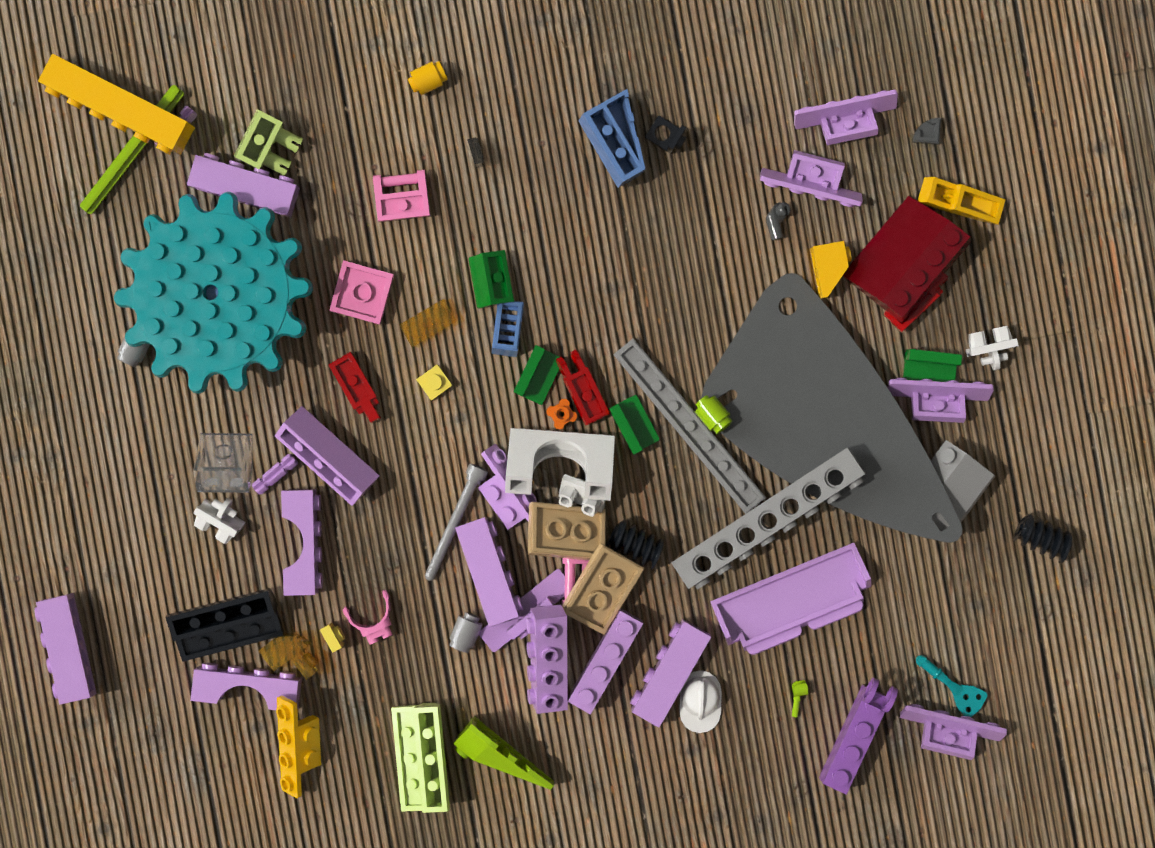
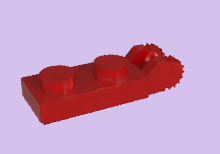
[556,350,610,426]

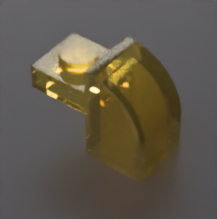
[258,633,318,680]

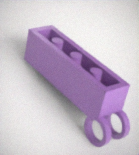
[819,677,898,795]

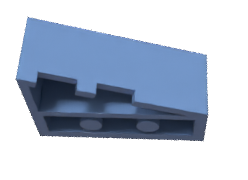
[578,89,645,188]

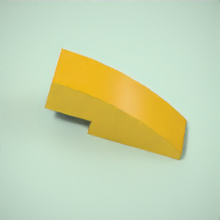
[918,177,1005,225]

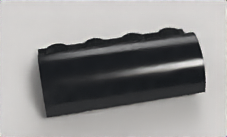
[165,588,284,662]

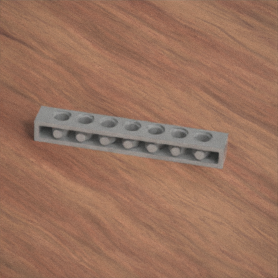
[671,447,866,590]

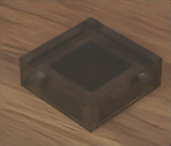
[467,137,485,168]

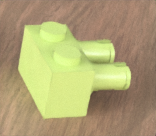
[234,109,303,176]

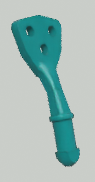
[916,655,987,717]

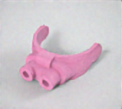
[343,590,393,645]

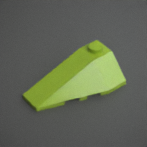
[453,716,554,790]

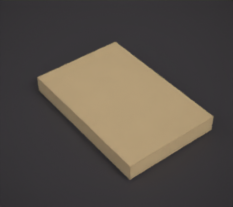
[528,502,606,560]
[562,543,645,635]

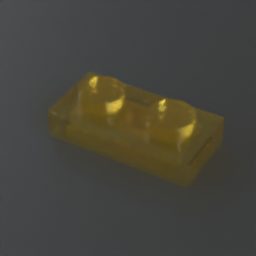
[399,299,457,348]

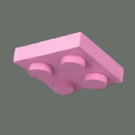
[329,260,394,325]

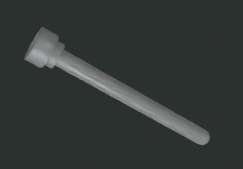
[425,463,488,581]

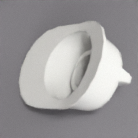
[680,671,722,733]

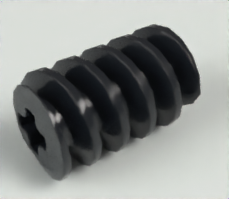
[1013,514,1073,564]
[606,519,664,570]

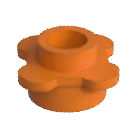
[546,399,577,429]

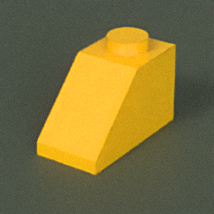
[810,241,851,299]

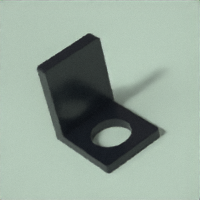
[645,116,687,154]

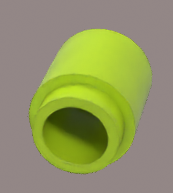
[695,395,733,434]

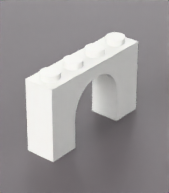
[505,428,615,501]

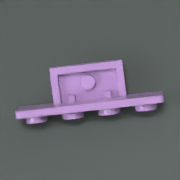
[794,90,898,145]
[760,150,863,207]
[887,378,994,423]
[478,444,537,530]
[479,569,565,652]
[900,704,1007,760]

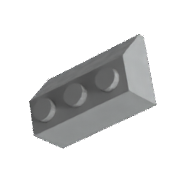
[931,440,995,532]

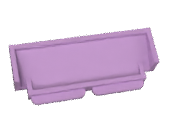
[710,543,871,655]

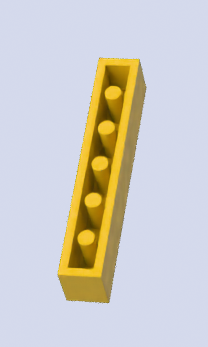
[38,54,195,155]

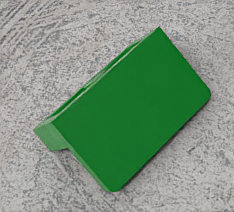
[469,250,514,309]
[513,345,559,405]
[903,349,962,382]
[609,395,659,455]

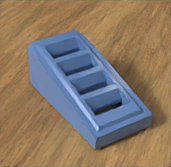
[491,301,524,357]

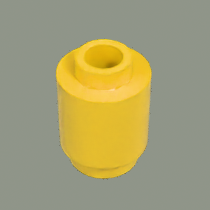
[407,61,448,96]

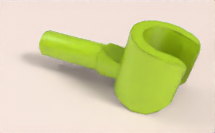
[792,680,808,717]

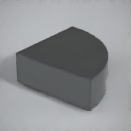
[912,118,941,145]

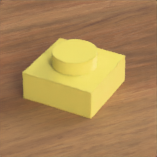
[416,364,453,401]
[320,622,345,653]

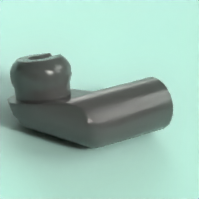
[766,202,791,241]

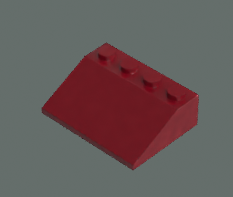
[843,196,971,324]

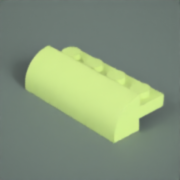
[391,703,450,813]

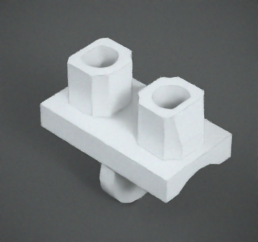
[965,326,1018,371]
[559,474,605,517]
[193,498,246,544]

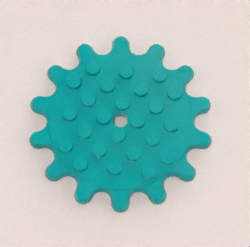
[114,191,313,394]

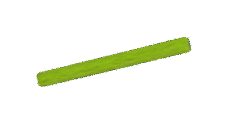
[80,85,184,214]

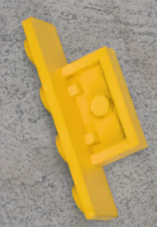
[276,695,321,798]

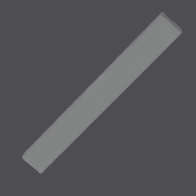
[613,338,766,514]

